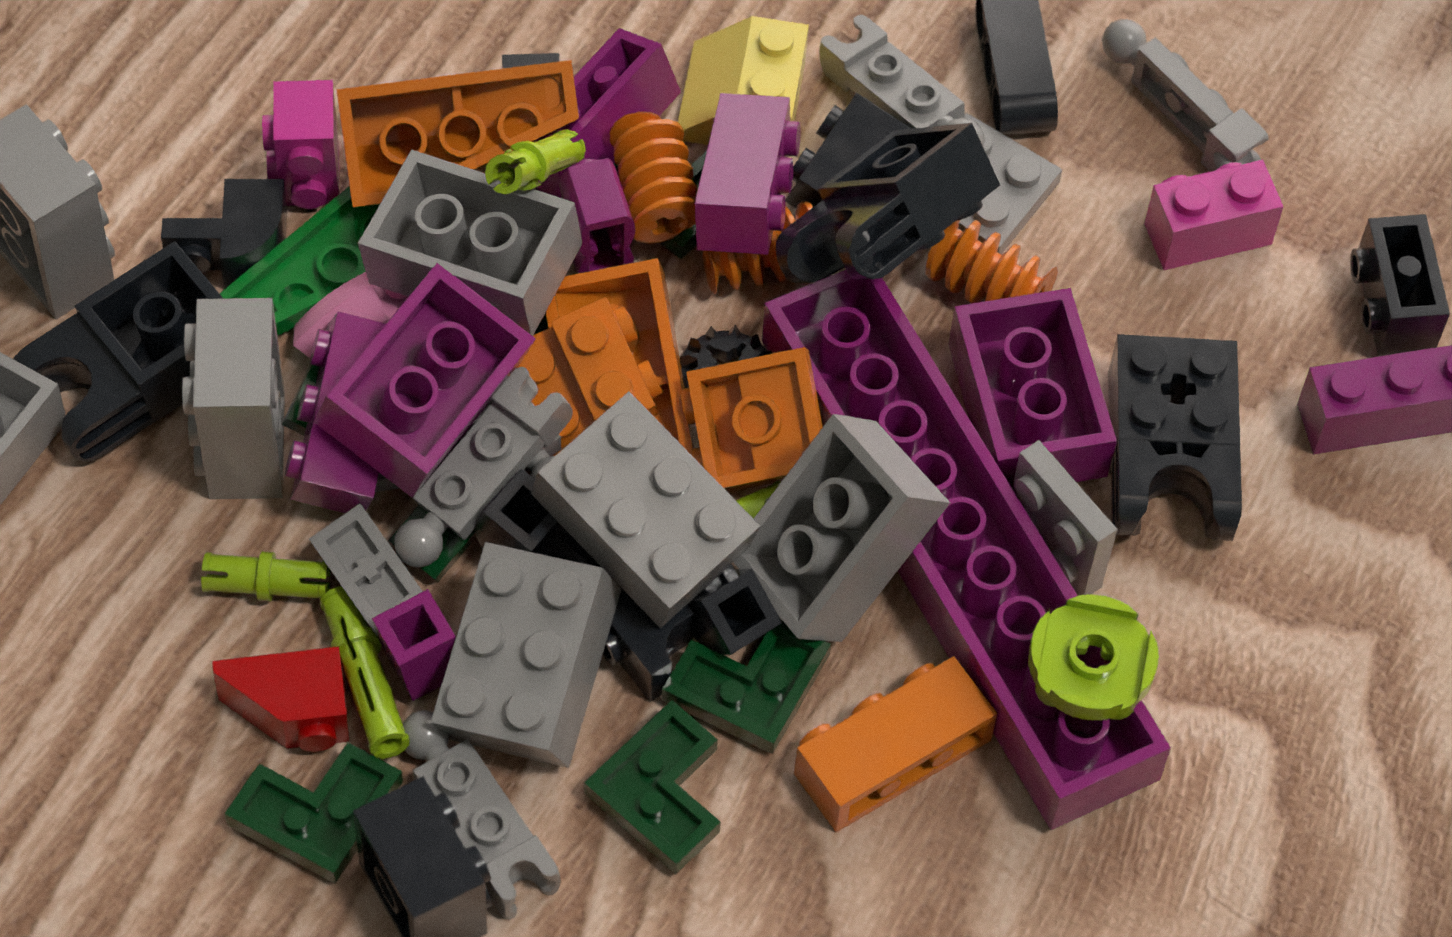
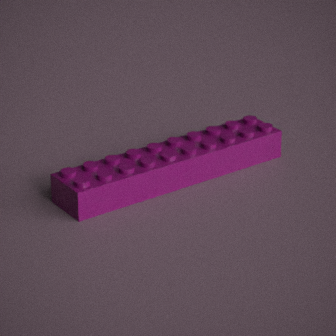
[761,270,1171,830]

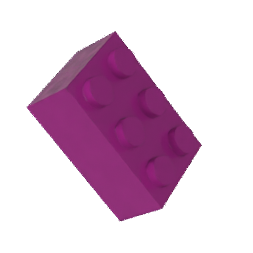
[313,263,536,498]
[948,288,1117,488]

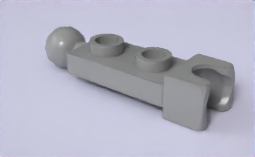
[819,15,985,146]
[1102,19,1269,172]
[394,367,573,567]
[403,710,561,919]

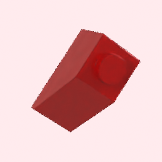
[212,646,350,752]

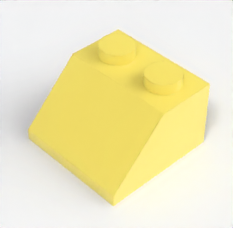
[678,16,809,145]

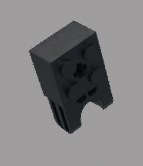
[776,123,1000,283]
[13,241,224,462]
[1108,334,1242,541]

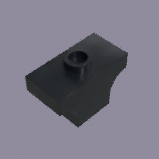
[602,580,695,702]

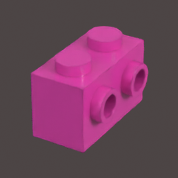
[262,80,340,209]
[1144,160,1284,270]

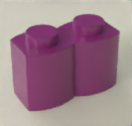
[559,158,635,274]

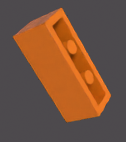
[794,656,997,833]

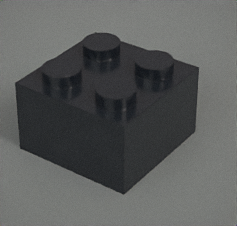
[353,776,492,937]

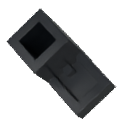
[161,179,288,289]
[475,468,602,568]
[688,564,782,655]

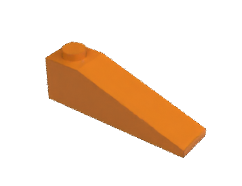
[337,60,579,207]
[546,258,694,455]

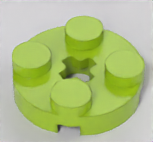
[1028,594,1159,720]

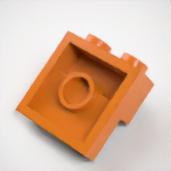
[517,297,663,456]
[681,347,823,493]

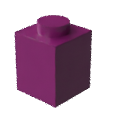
[372,589,456,701]

